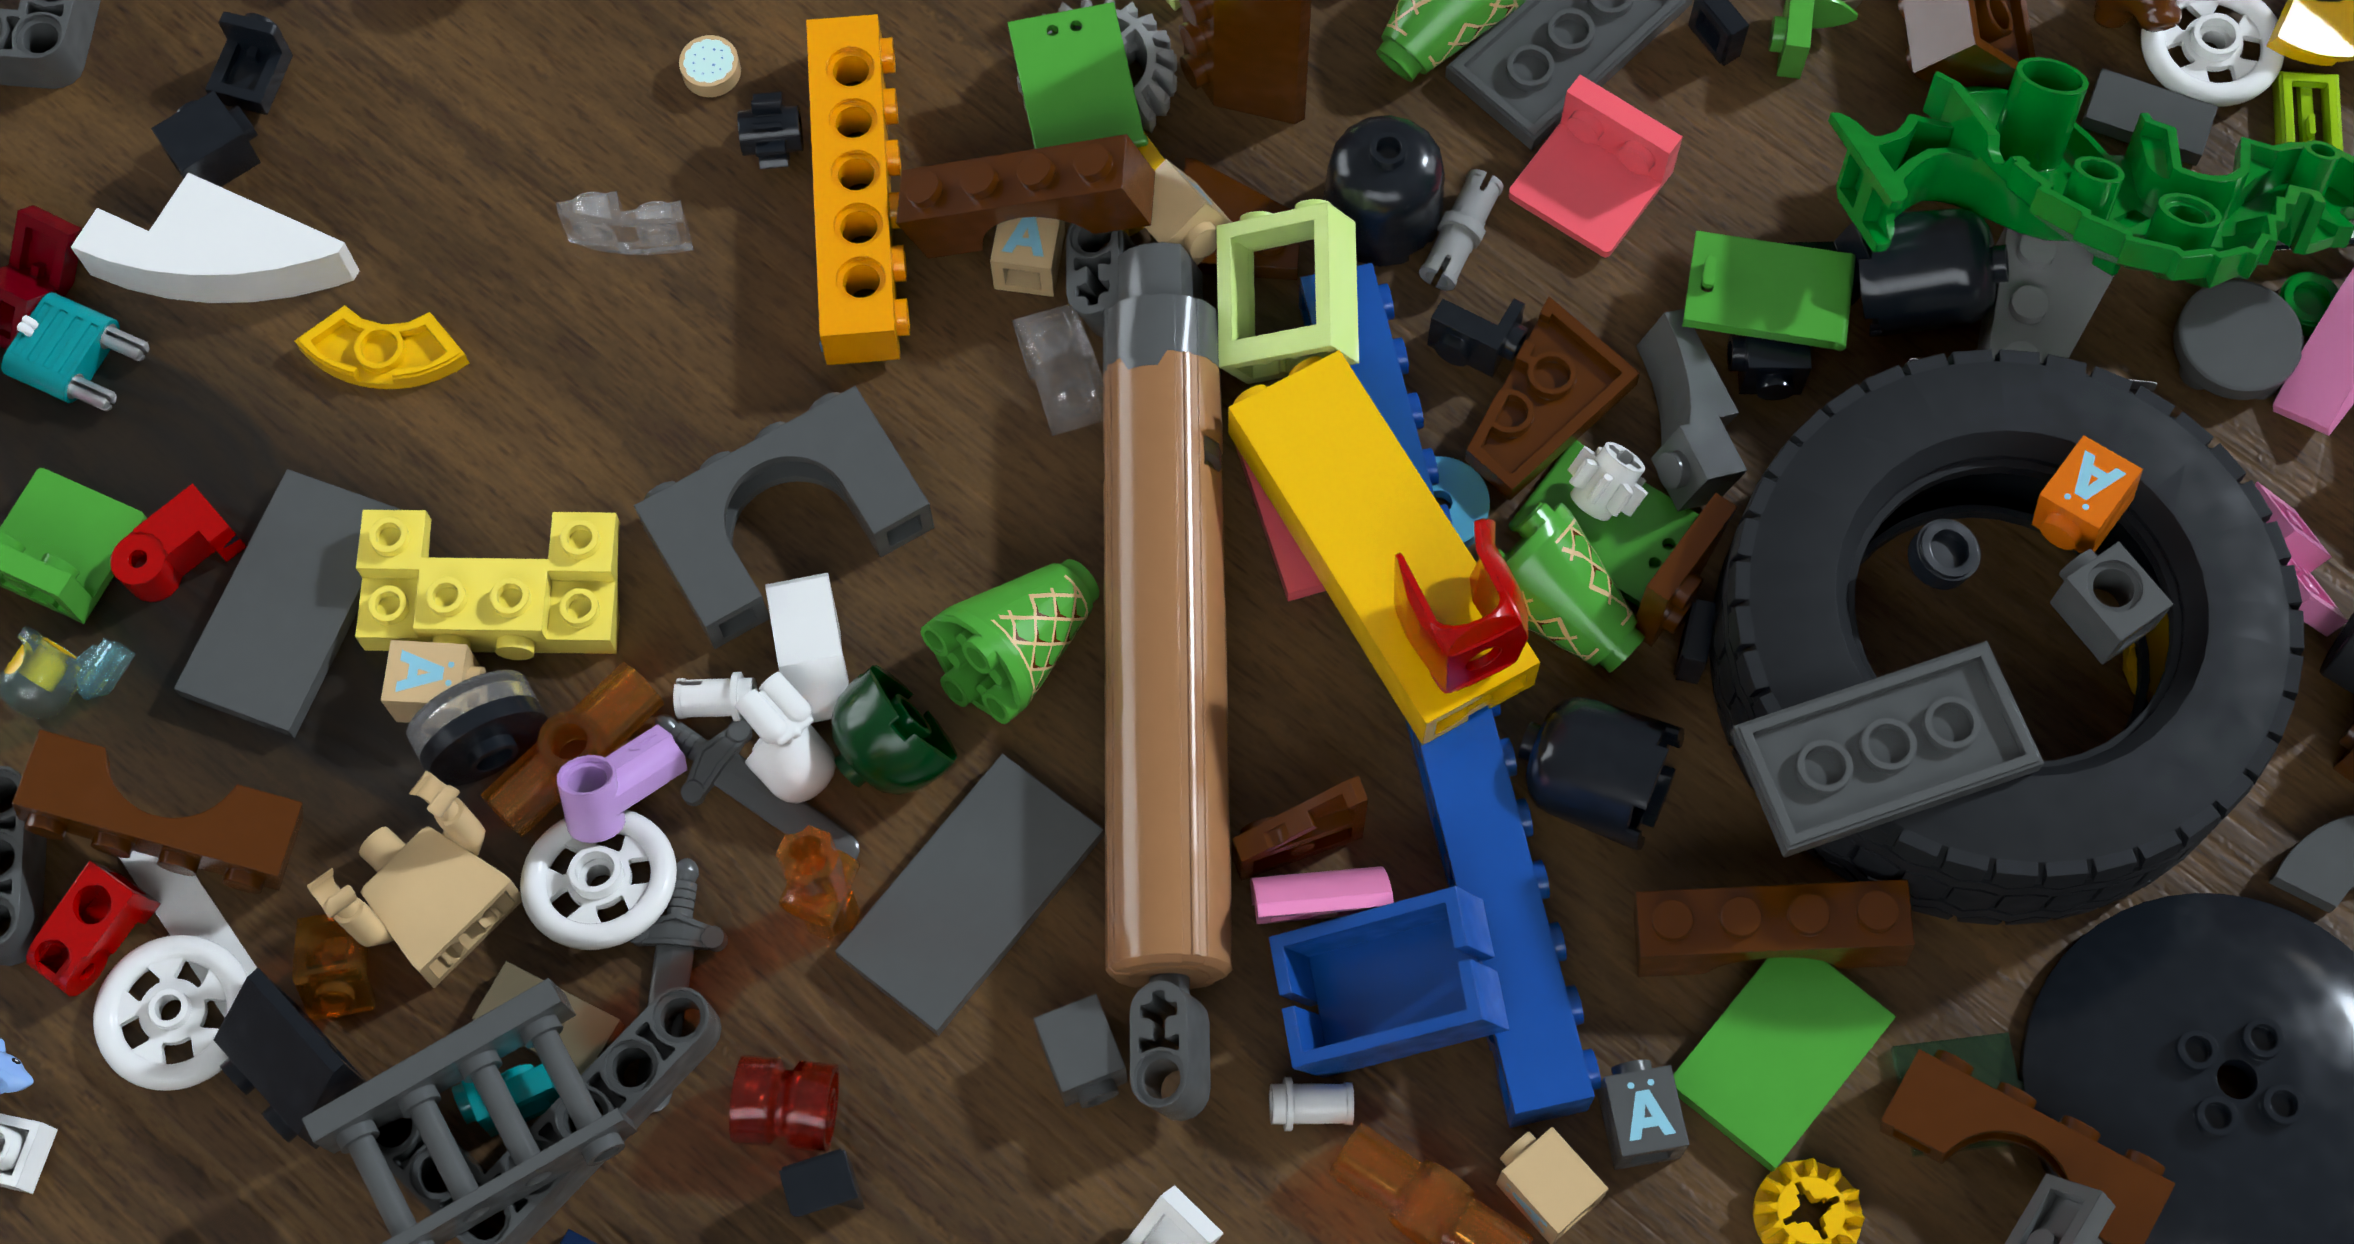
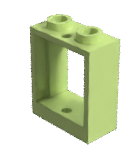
[1216,199,1359,384]

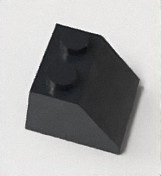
[213,968,367,1149]

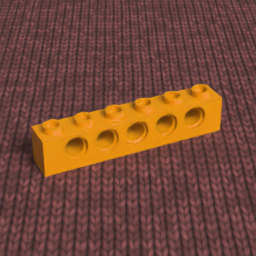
[806,14,910,365]

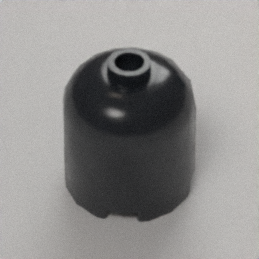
[1323,115,1445,267]
[1859,208,2009,337]
[1518,697,1684,850]

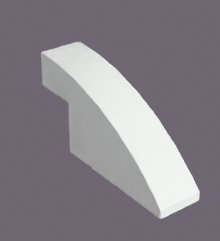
[71,173,360,303]

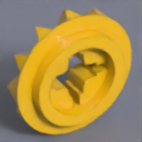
[1753,1158,1865,1244]

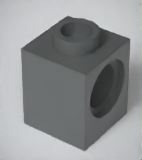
[2050,542,2173,665]
[1033,994,1127,1108]

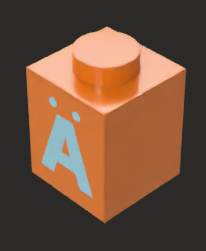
[2031,435,2143,553]

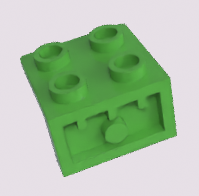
[0,468,147,624]

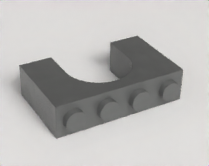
[634,385,935,649]

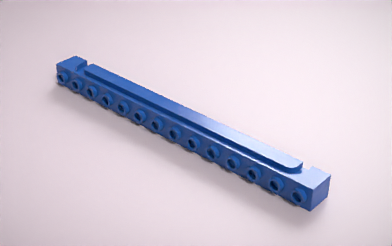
[1299,263,1601,1128]

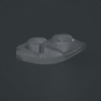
[556,191,694,255]
[1012,304,1103,437]

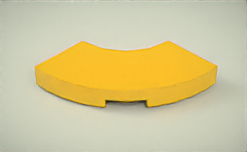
[2266,0,2354,66]
[294,305,470,389]

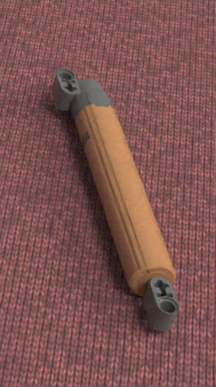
[1066,223,1233,1121]

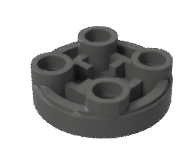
[2173,280,2304,400]

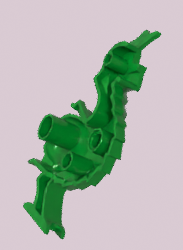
[1828,57,2354,288]

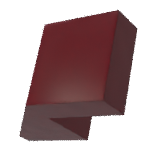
[0,205,83,350]

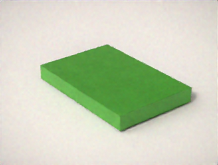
[1673,958,1896,1172]

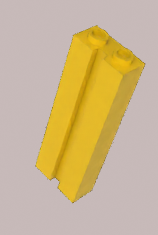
[1228,350,1540,746]

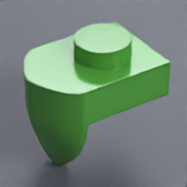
[1768,0,1858,79]

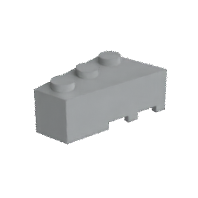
[1977,227,2114,364]

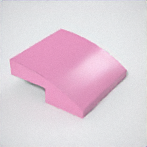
[2255,482,2348,637]
[1250,866,1394,924]

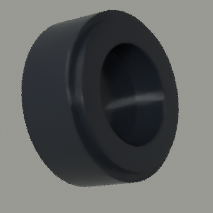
[1908,519,1981,590]

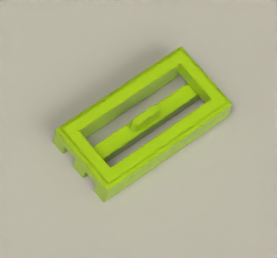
[2272,71,2343,151]

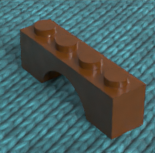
[896,134,1155,259]
[12,729,303,894]
[1633,880,1915,977]
[1880,1049,2176,1244]

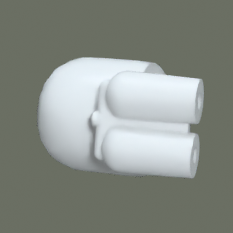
[735,672,836,804]

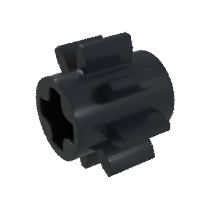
[737,92,804,169]

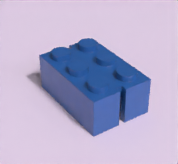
[1269,886,1509,1078]

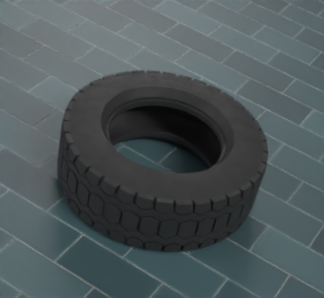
[1709,349,2304,925]

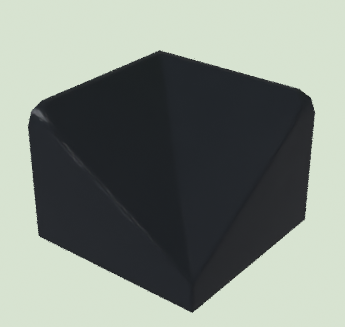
[779,1148,865,1217]

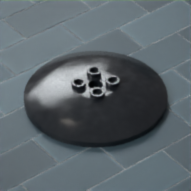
[2019,893,2354,1244]

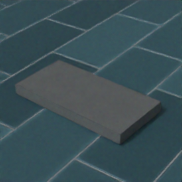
[1445,0,1693,151]
[174,469,400,738]
[1730,641,2044,858]
[835,753,1104,1037]

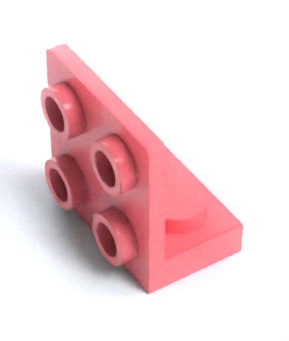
[1508,74,1683,258]

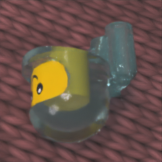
[0,626,136,719]

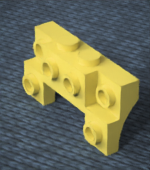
[355,510,620,660]

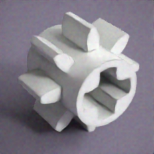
[1567,442,1648,521]

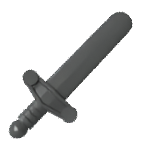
[652,714,860,868]
[630,858,728,1112]

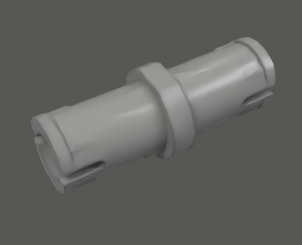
[1419,169,1504,291]

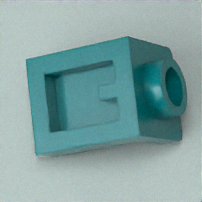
[452,1064,560,1137]

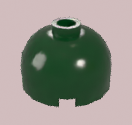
[832,665,957,795]

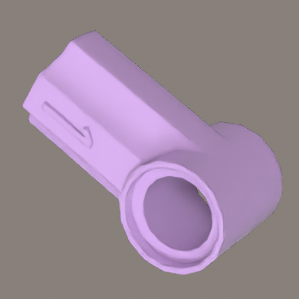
[556,724,687,843]

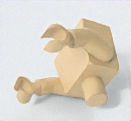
[307,771,522,988]

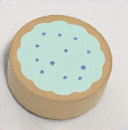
[679,35,741,97]

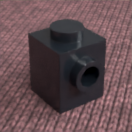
[151,90,261,187]
[1727,334,1812,400]

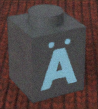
[1597,1059,1690,1170]

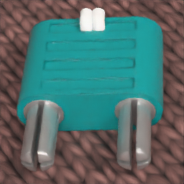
[1,292,149,411]

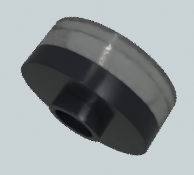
[406,670,549,786]

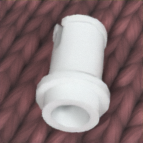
[673,672,758,721]
[1269,1077,1354,1131]

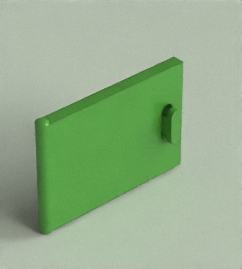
[1008,2,1148,149]
[1682,231,1856,351]
[1508,440,1699,607]

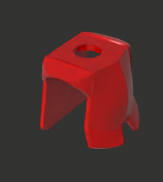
[1394,518,1529,693]

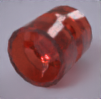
[729,1054,840,1153]

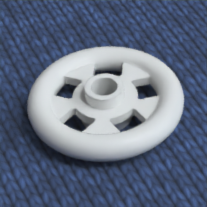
[2141,0,2284,107]
[520,809,677,950]
[93,935,247,1091]

